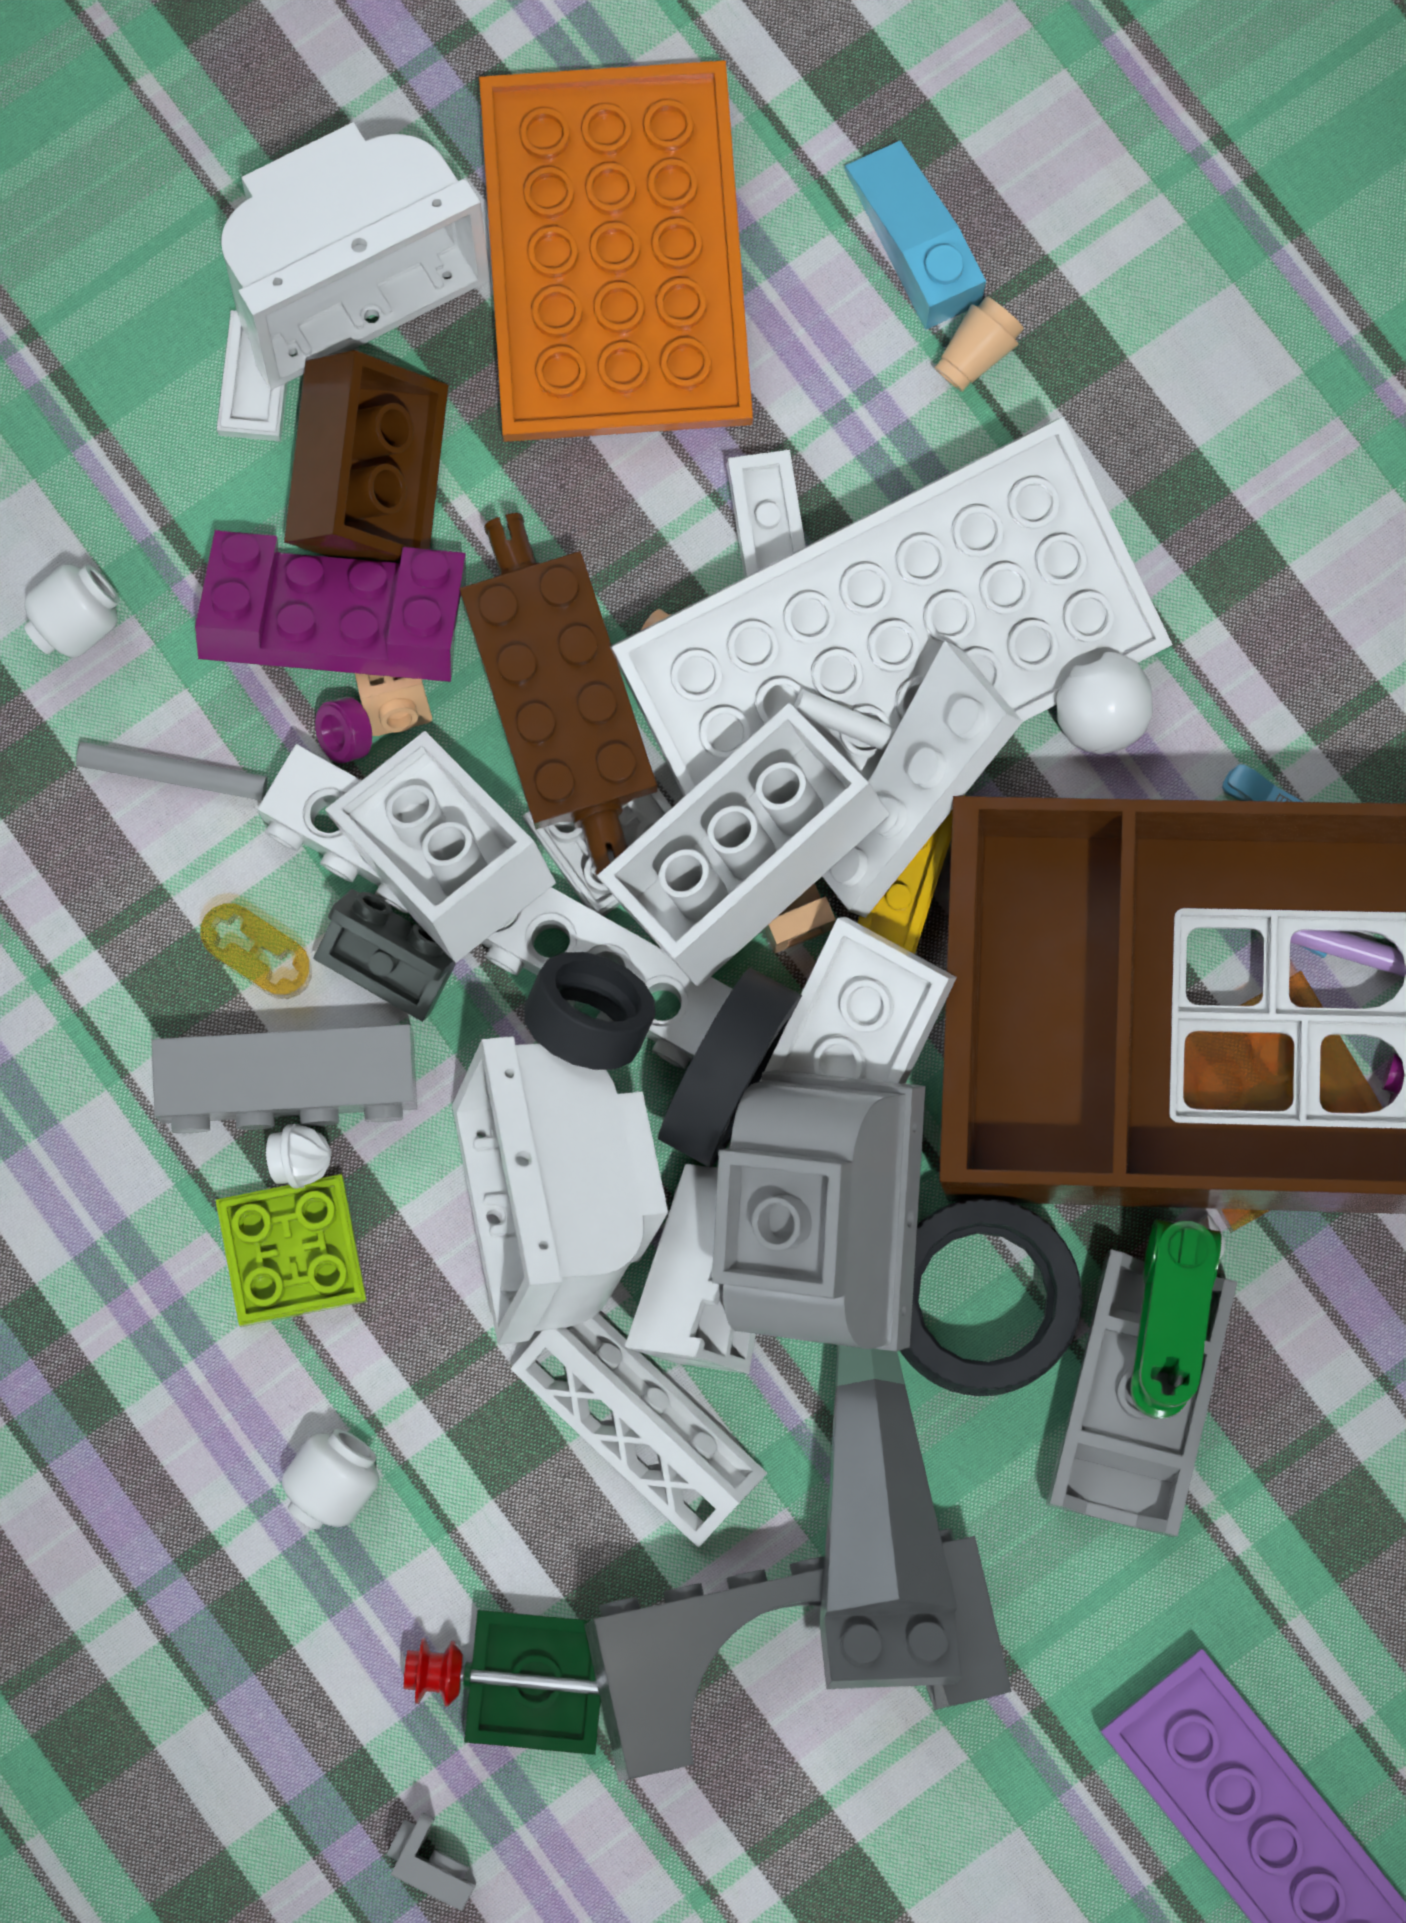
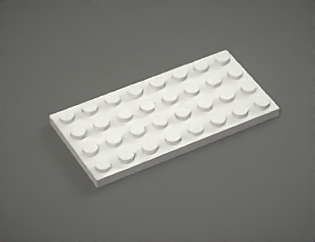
[610,417,1173,797]

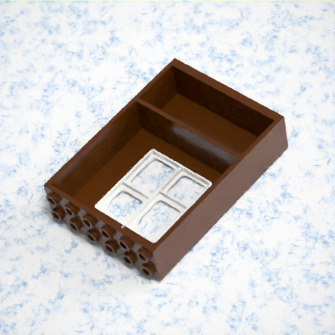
[940,796,1406,1214]

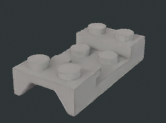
[1046,1250,1237,1537]

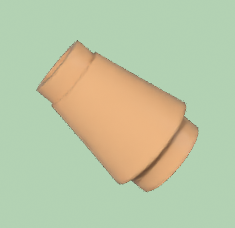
[934,296,1024,392]

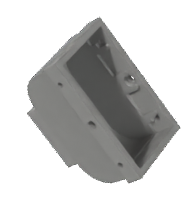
[712,1070,925,1351]

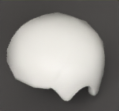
[1057,652,1153,754]

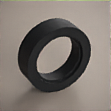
[658,968,802,1168]

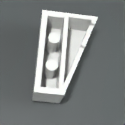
[625,1164,756,1374]

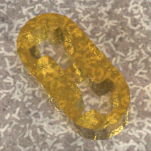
[200,903,312,999]

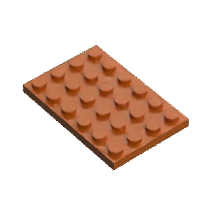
[479,60,753,442]

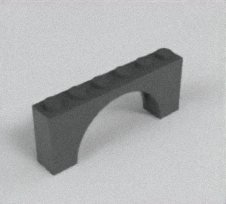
[584,1528,1012,1782]

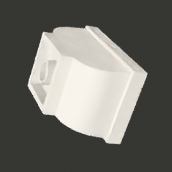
[221,122,490,390]
[452,1036,668,1344]

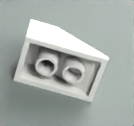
[325,731,556,963]

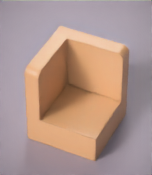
[764,883,836,954]

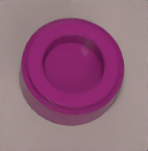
[315,697,373,763]

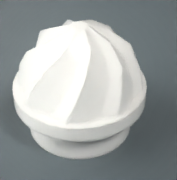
[266,1124,331,1189]

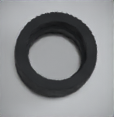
[900,1198,1082,1396]

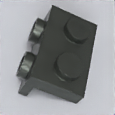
[313,889,456,1022]

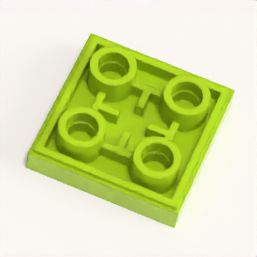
[215,1174,368,1327]

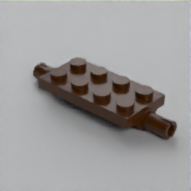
[459,513,658,879]

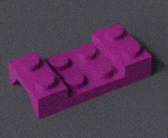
[195,530,466,682]

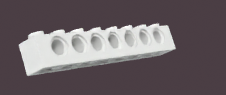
[257,744,732,1070]

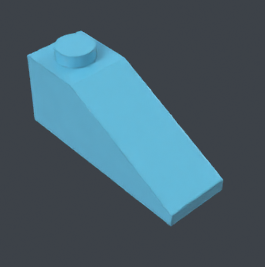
[844,140,986,330]

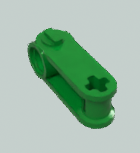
[1130,1220,1222,1419]

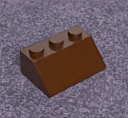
[284,350,449,563]

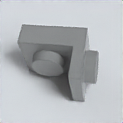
[387,1813,476,1911]

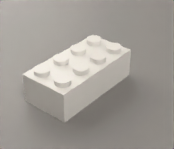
[597,703,890,988]

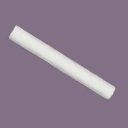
[794,689,897,751]

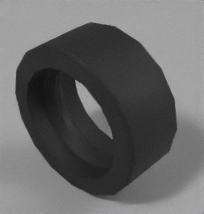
[524,952,656,1070]

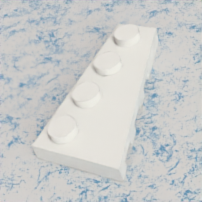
[822,641,1023,918]

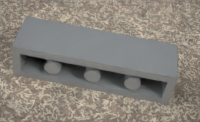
[152,1025,417,1134]

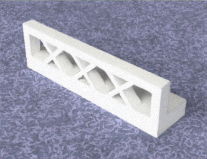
[511,1313,768,1548]

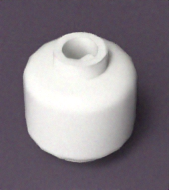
[24,564,120,658]
[282,1429,379,1529]

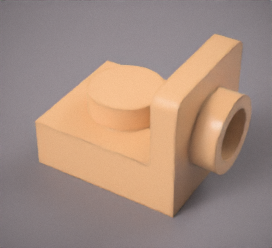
[355,673,432,736]

